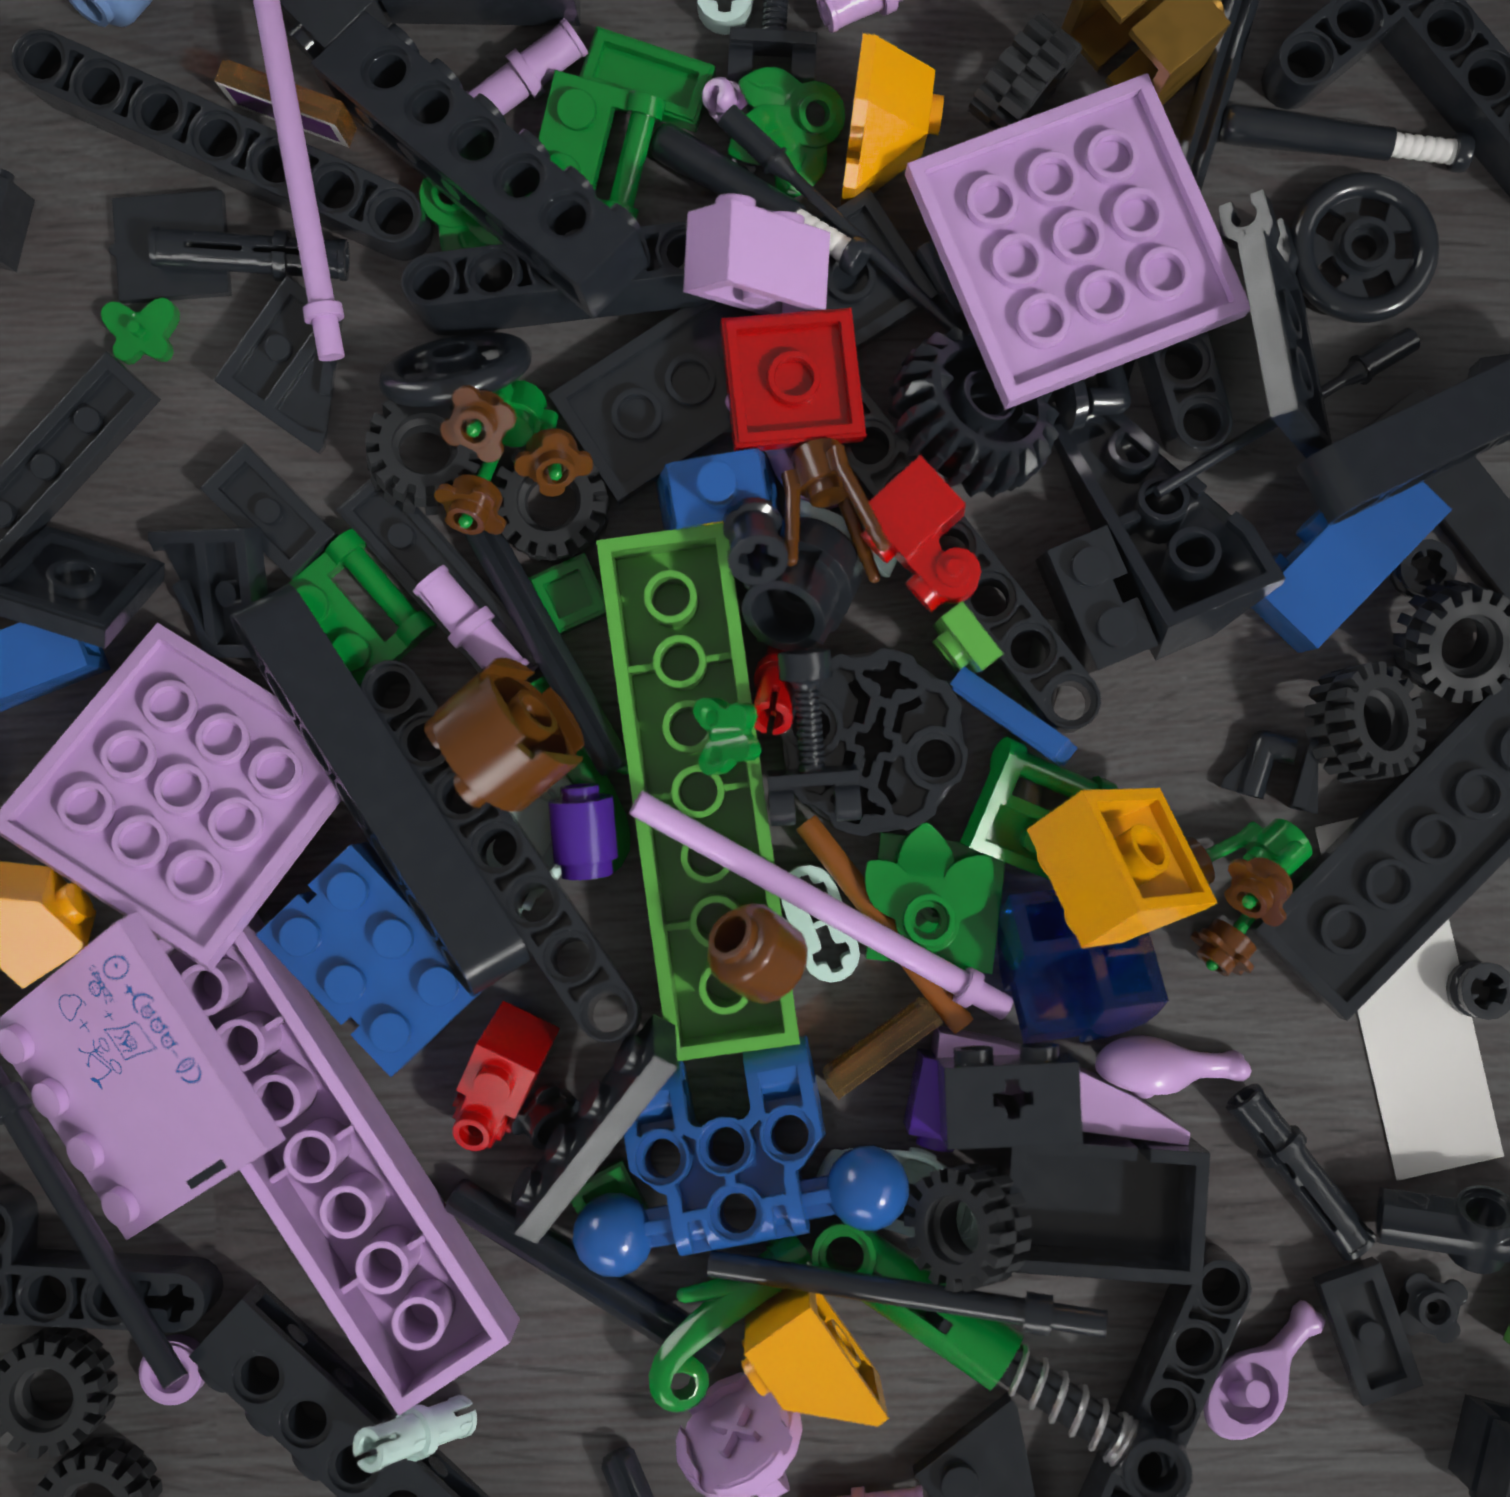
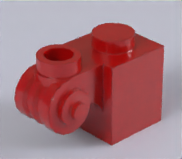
[860,455,981,612]
[452,1001,560,1151]

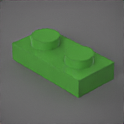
[932,601,1003,673]

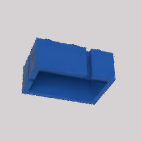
[256,842,484,1077]

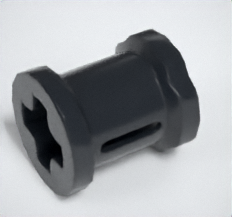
[723,497,788,585]

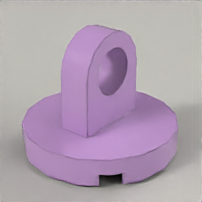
[676,1372,802,1497]

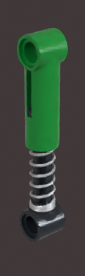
[812,1218,1193,1497]

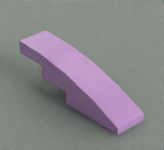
[931,1026,1190,1146]

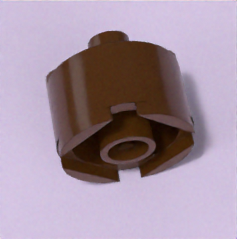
[424,657,584,812]

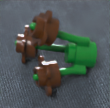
[434,380,593,535]
[1186,818,1312,977]

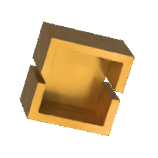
[1061,0,1231,106]

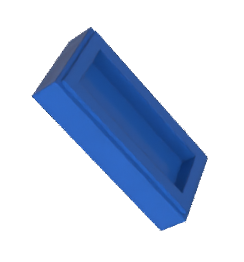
[950,666,1077,767]

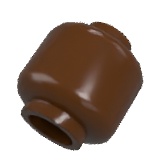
[707,903,808,1004]

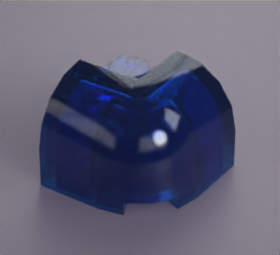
[998,889,1169,1044]

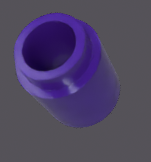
[548,783,618,880]

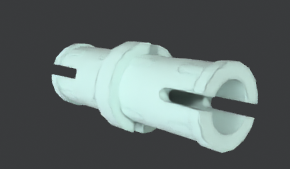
[353,1395,477,1473]

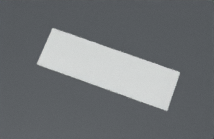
[1315,817,1504,1181]

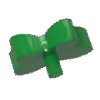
[101,298,180,365]
[693,698,761,775]

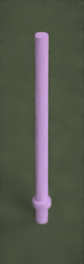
[253,0,345,361]
[629,791,1013,1020]

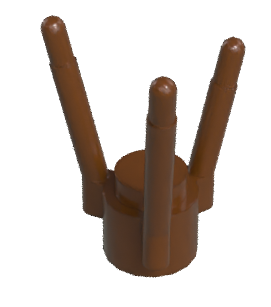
[781,438,889,583]

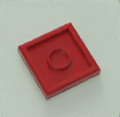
[720,308,866,452]

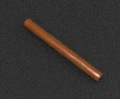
[796,815,974,1034]

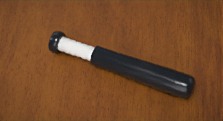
[1218,104,1475,173]
[650,123,872,276]

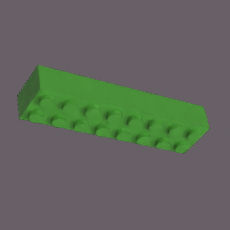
[596,523,800,1061]

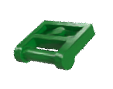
[525,70,666,220]
[288,529,437,688]
[960,737,1118,880]

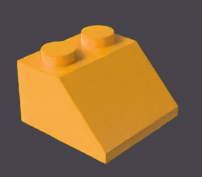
[1027,788,1218,948]
[741,1289,889,1427]

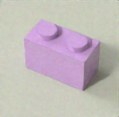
[683,194,830,315]

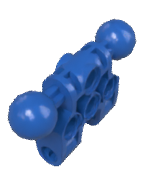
[573,1035,909,1277]

